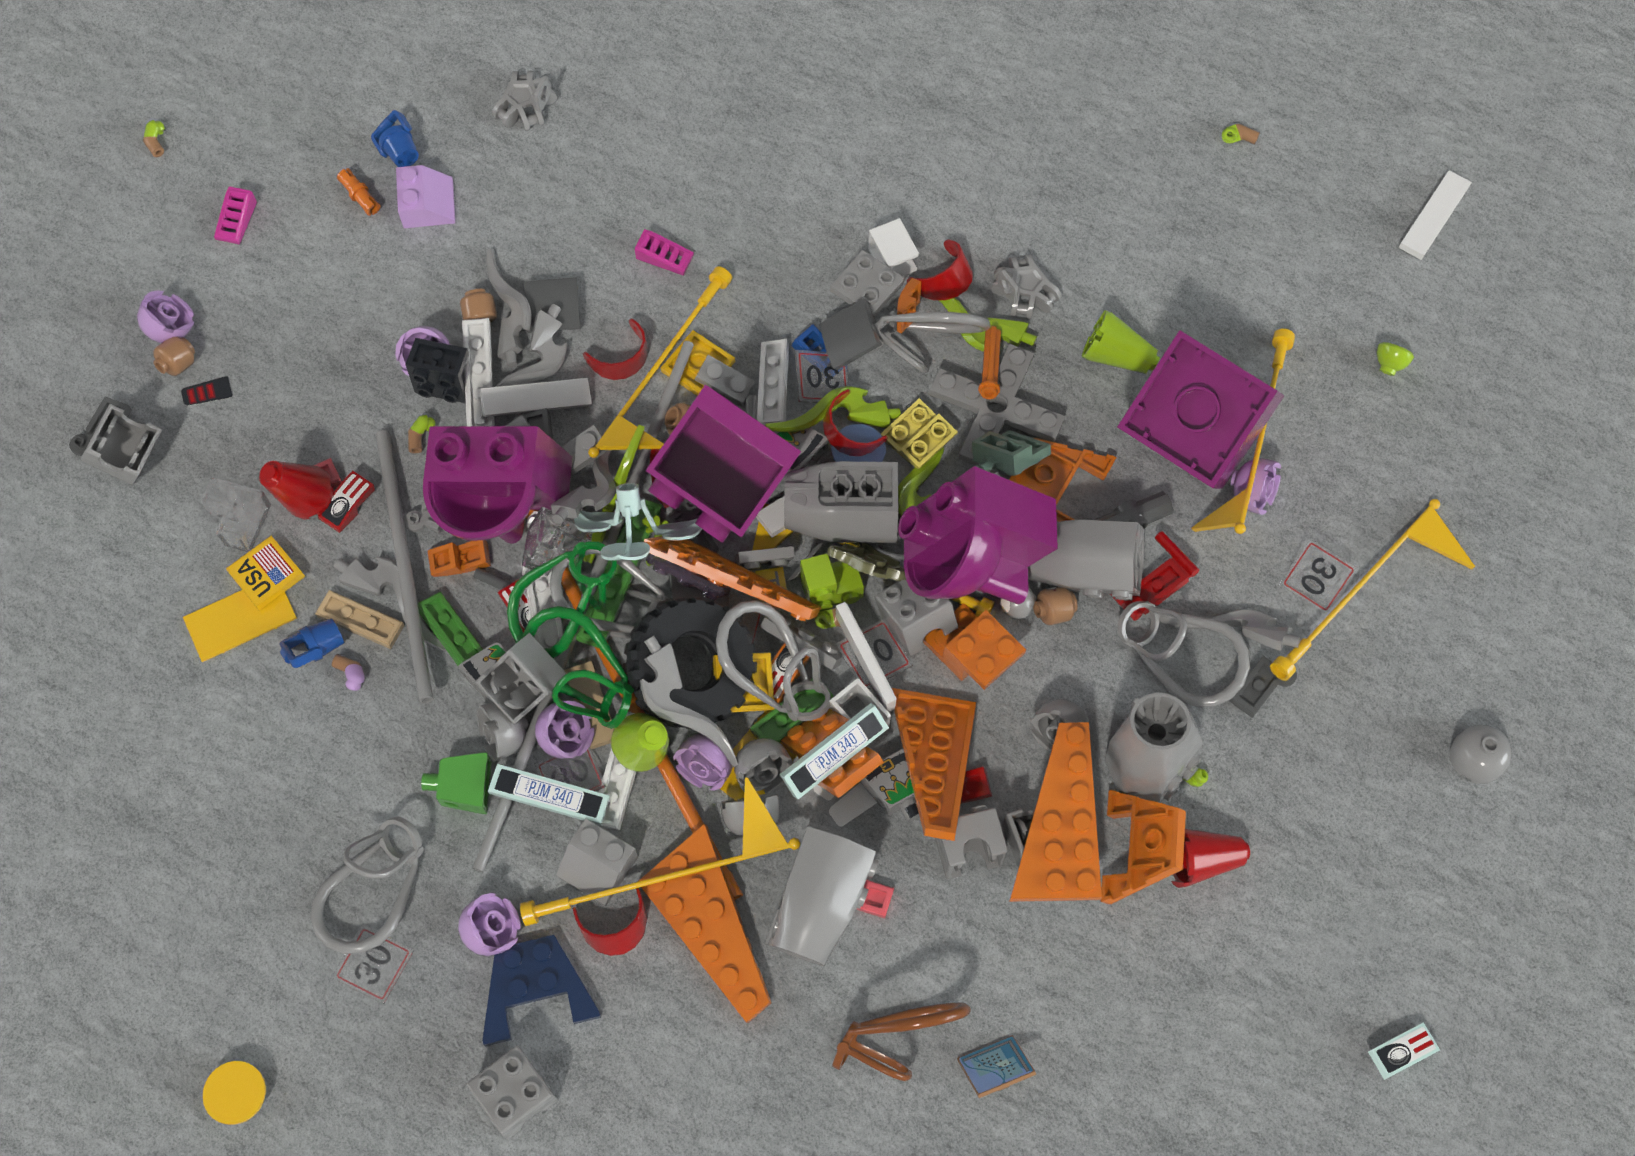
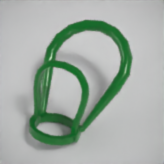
[507,541,617,658]
[523,606,634,729]

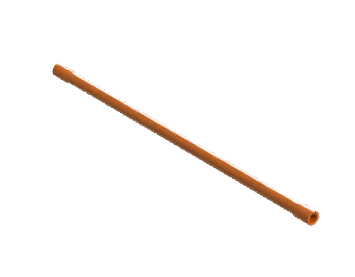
[525,510,743,900]

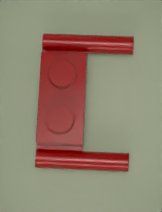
[1110,531,1199,621]

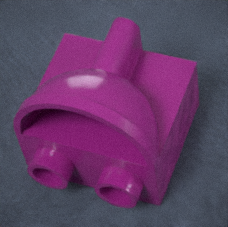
[423,426,573,544]
[898,466,1058,604]

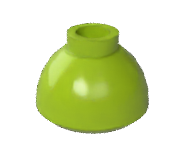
[1377,342,1414,376]

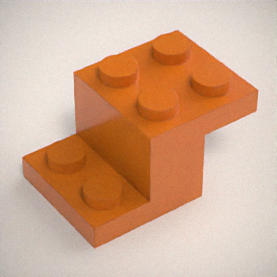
[923,603,1026,690]
[781,708,884,798]

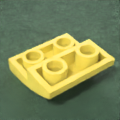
[881,398,958,469]

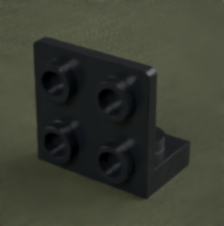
[405,338,469,403]

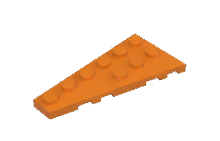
[644,536,821,621]
[891,688,976,841]
[1009,722,1102,902]
[637,824,772,1023]

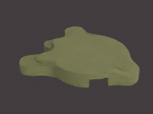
[827,543,906,581]

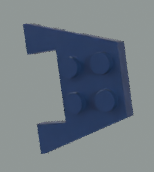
[482,935,601,1047]

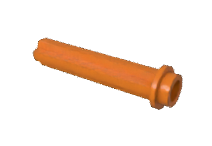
[978,326,1001,399]

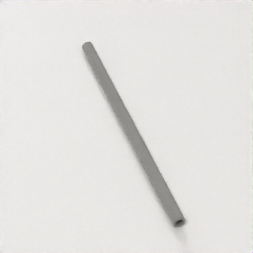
[376,430,434,703]

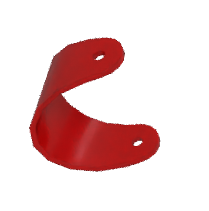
[907,239,973,300]
[583,318,648,380]
[823,389,888,456]
[572,888,647,956]

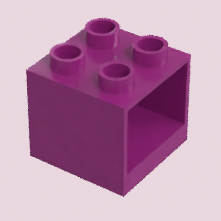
[1117,330,1284,489]
[646,384,801,542]

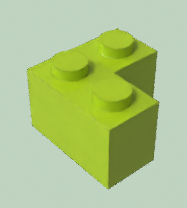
[800,553,864,612]

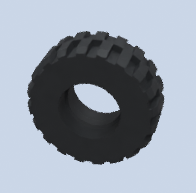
[623,597,757,729]

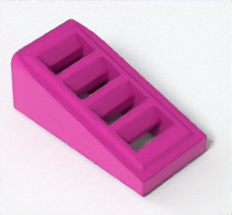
[214,186,257,245]
[635,229,694,276]

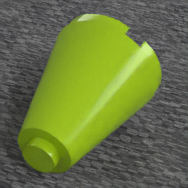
[1082,310,1160,374]
[611,713,669,772]

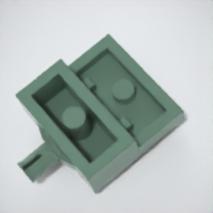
[972,431,1051,476]

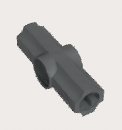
[1094,491,1174,529]

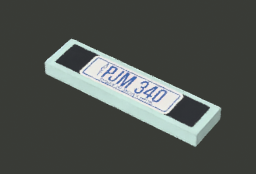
[779,703,889,799]
[488,764,610,825]

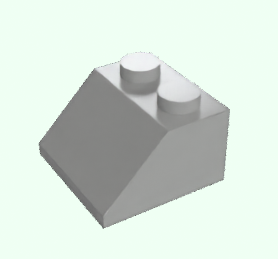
[556,818,638,906]

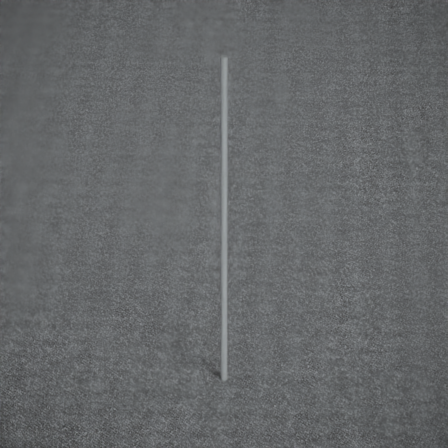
[472,341,694,873]

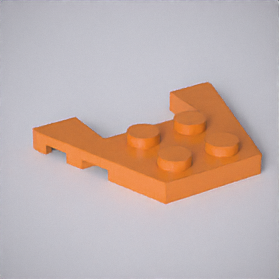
[1009,438,1117,522]
[1100,790,1186,904]

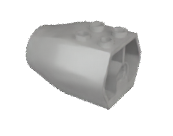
[784,461,898,543]
[1028,520,1144,600]
[1105,692,1203,803]
[765,827,879,966]

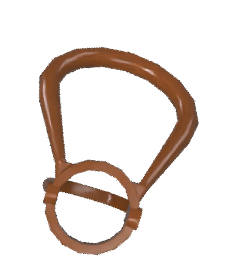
[832,1002,971,1081]

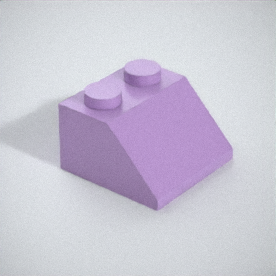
[396,165,455,228]

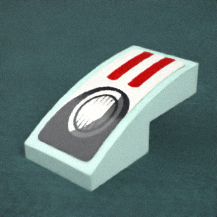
[1368,1022,1440,1080]

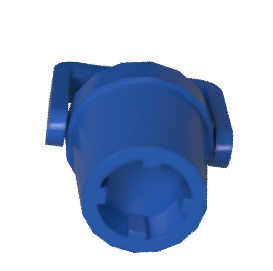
[371,110,419,167]
[279,618,344,668]

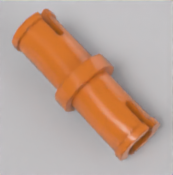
[337,168,381,216]

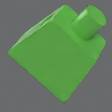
[421,753,492,814]

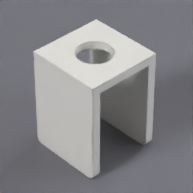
[868,218,919,277]
[829,678,891,726]

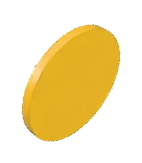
[203,1061,266,1125]

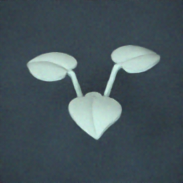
[574,483,702,560]

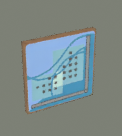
[957,1035,1036,1098]

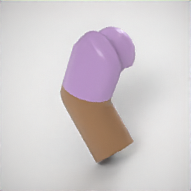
[332,654,365,691]

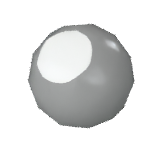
[1000,588,1036,619]

